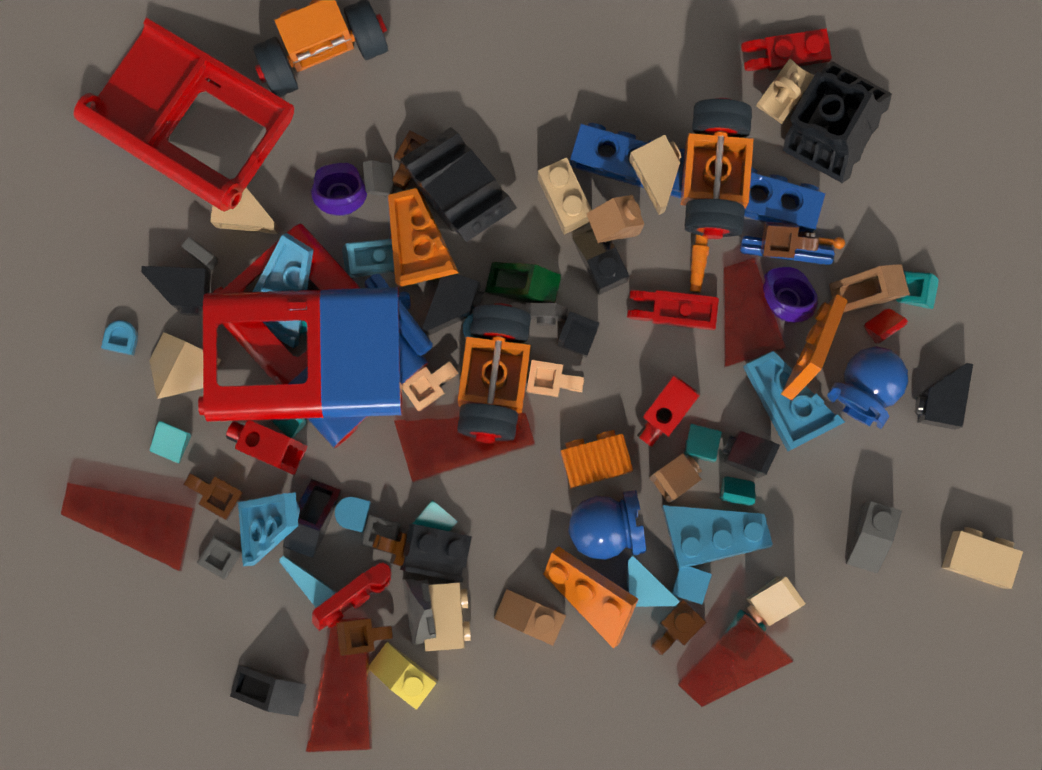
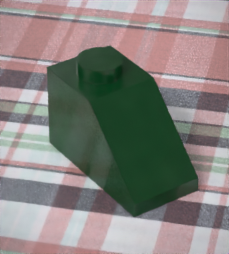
[485,262,561,303]

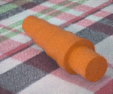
[690,235,709,292]

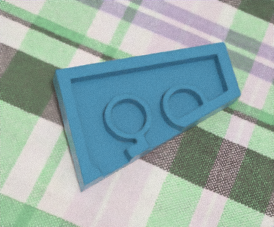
[253,233,313,349]
[743,351,845,452]
[238,493,300,566]
[662,505,773,569]

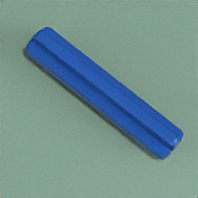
[740,236,835,265]
[364,273,433,356]

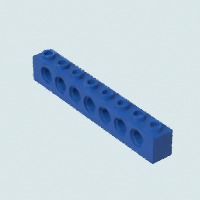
[570,123,826,232]

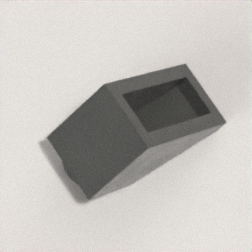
[846,501,902,573]

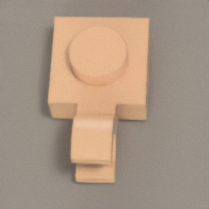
[527,360,584,397]
[402,362,459,411]

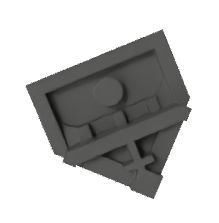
[402,578,436,644]

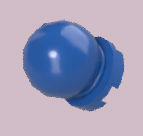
[827,346,908,429]
[568,490,646,560]

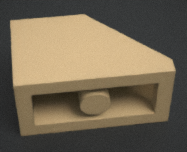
[629,135,682,215]
[210,188,279,234]
[746,576,806,626]

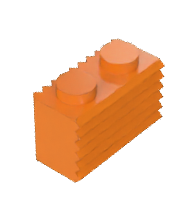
[560,430,633,489]

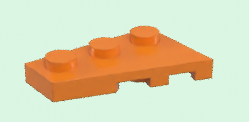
[388,188,459,287]
[781,294,848,400]
[543,546,639,649]

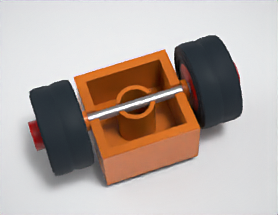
[253,0,389,97]
[680,98,754,239]
[457,303,531,443]

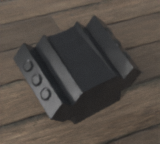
[783,62,892,183]
[400,127,517,242]

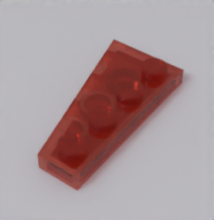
[394,413,535,483]
[61,483,195,571]
[306,618,372,752]

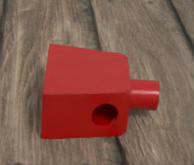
[637,375,700,447]
[226,420,308,475]

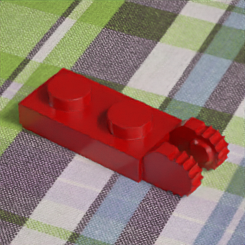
[741,28,832,71]
[627,290,719,330]
[312,562,392,631]

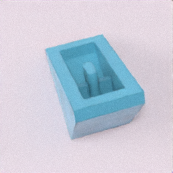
[627,556,680,607]

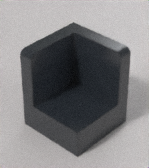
[558,311,600,357]

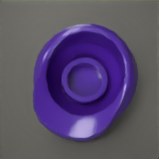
[311,163,367,216]
[763,267,818,323]

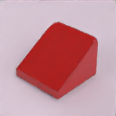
[864,308,908,344]

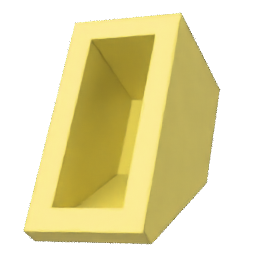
[368,642,438,710]

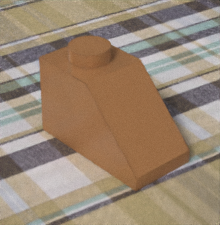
[586,195,645,243]
[829,264,910,313]
[649,454,702,503]
[494,589,566,646]

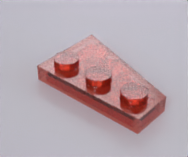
[723,258,785,368]
[678,614,794,707]

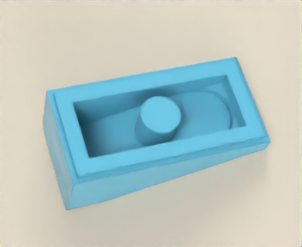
[342,239,394,278]
[279,556,337,608]

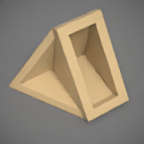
[149,332,221,399]

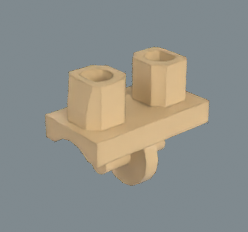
[756,59,814,124]

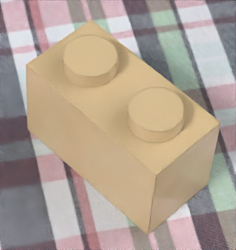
[538,157,592,235]
[942,527,1023,589]
[424,583,471,651]

